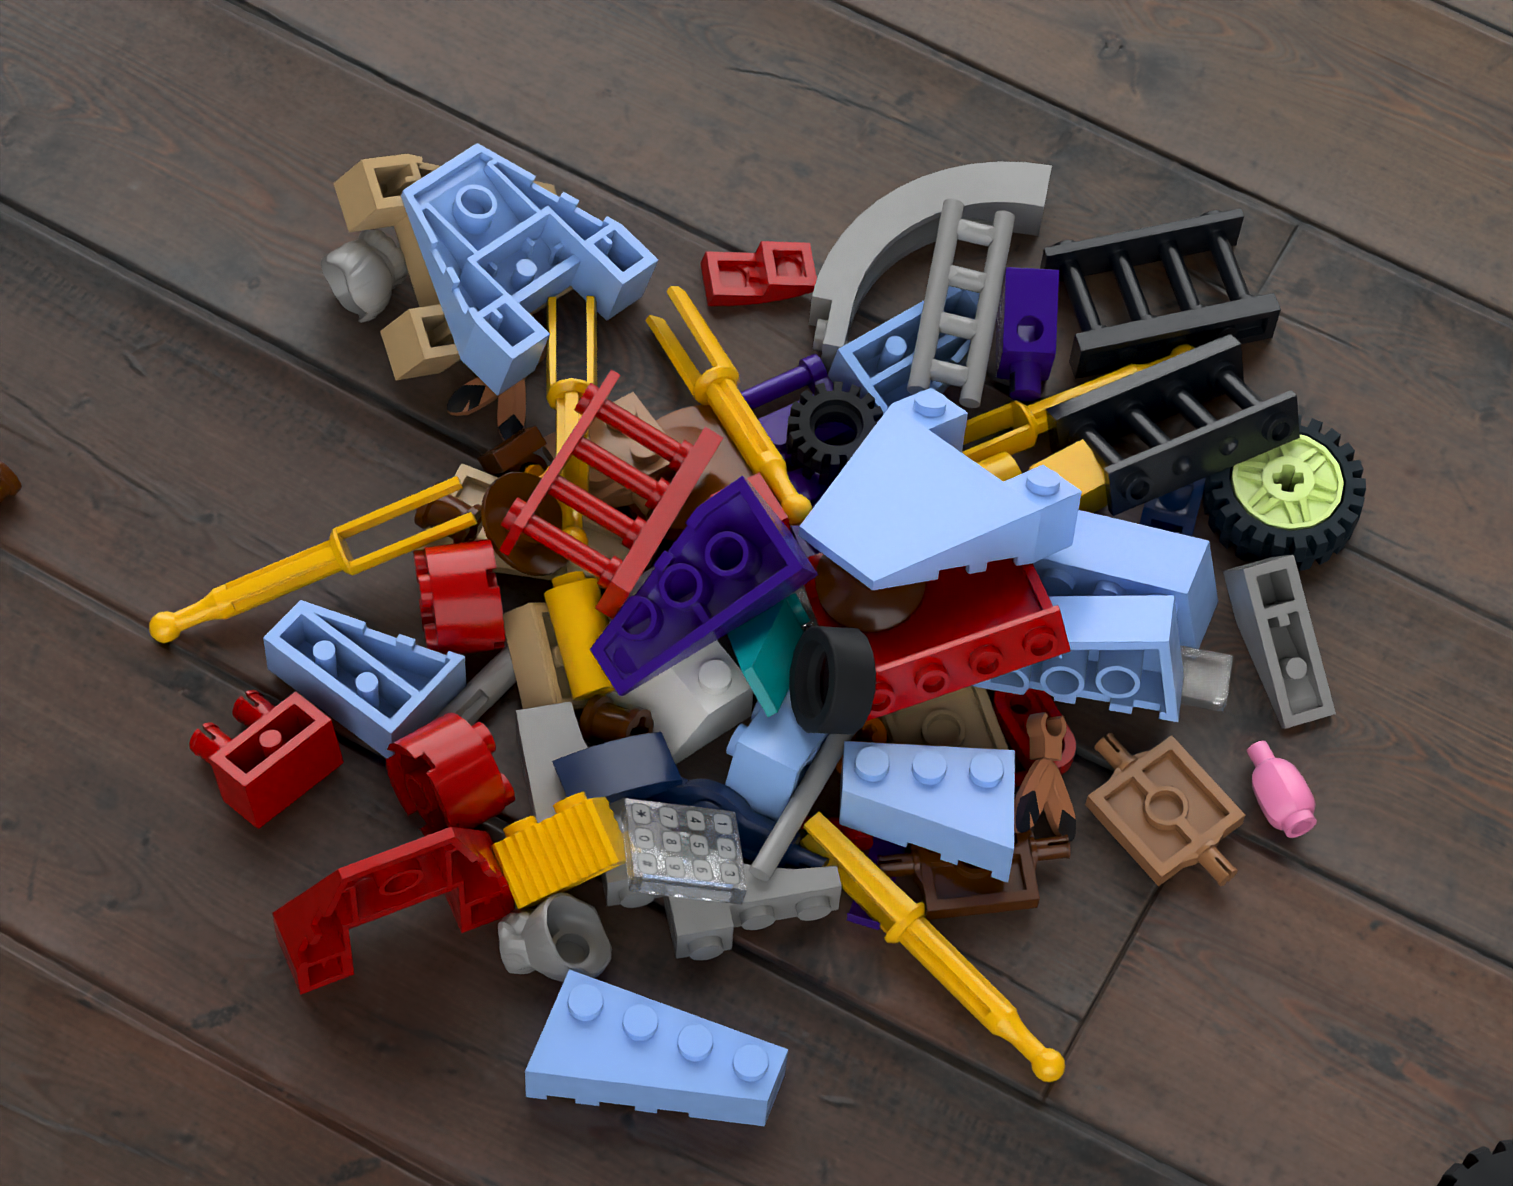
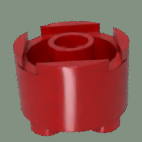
[413,539,505,655]
[386,713,515,836]

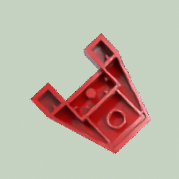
[272,827,515,995]

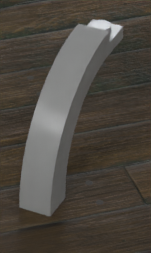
[809,161,1052,373]

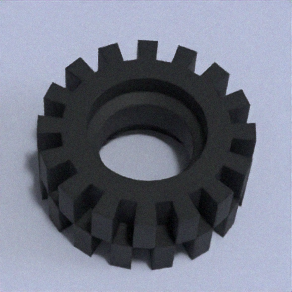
[786,381,883,486]

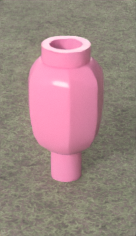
[1247,740,1317,838]

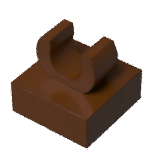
[477,425,548,475]

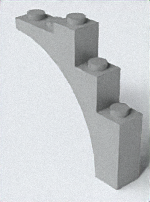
[516,701,842,960]

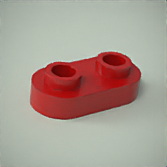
[992,688,1076,775]

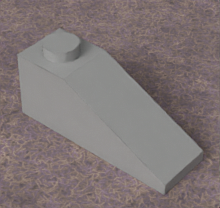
[1223,555,1336,729]

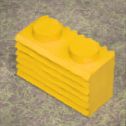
[491,792,632,909]

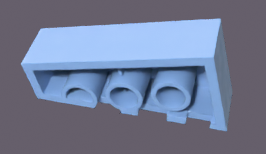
[971,595,1184,722]
[525,969,788,1126]

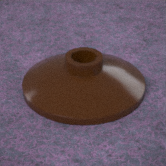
[481,472,569,576]
[815,554,926,633]

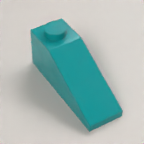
[728,592,811,717]

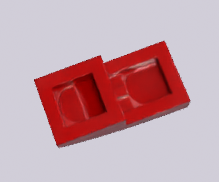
[700,241,817,306]

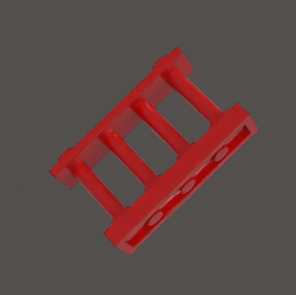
[499,369,724,619]

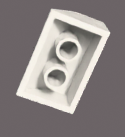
[606,566,753,764]

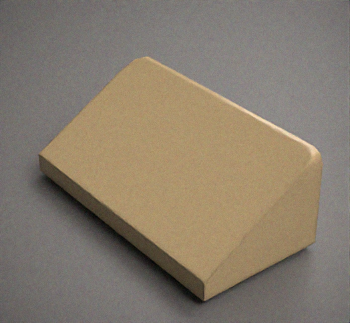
[503,603,589,712]

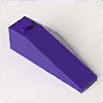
[590,475,818,696]

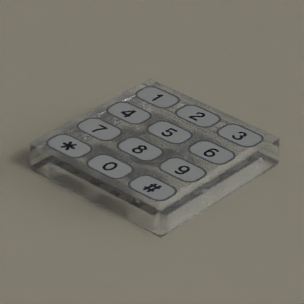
[620,798,747,904]

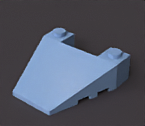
[401,143,658,396]
[798,388,1082,590]

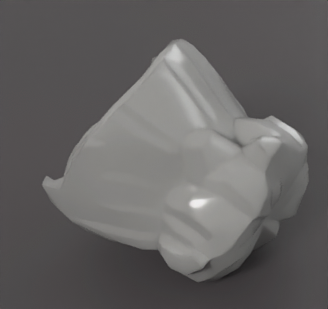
[320,229,408,323]
[498,892,612,982]

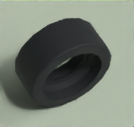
[789,626,876,735]

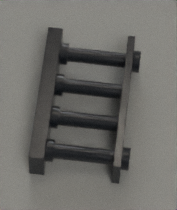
[1040,208,1281,379]
[1046,334,1300,516]

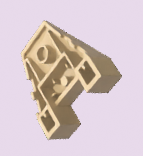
[333,154,573,380]

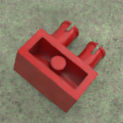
[189,689,344,829]

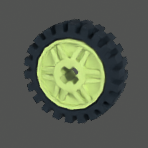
[1203,414,1366,571]

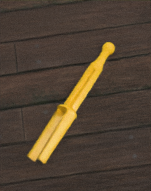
[645,286,812,526]
[546,296,597,546]
[962,344,1195,463]
[149,476,478,643]
[800,811,1065,1082]

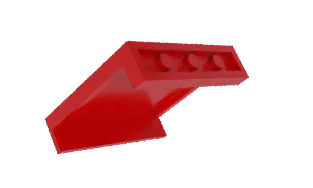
[803,553,1071,721]

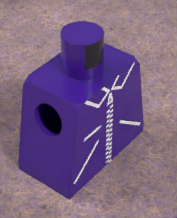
[996,267,1059,402]

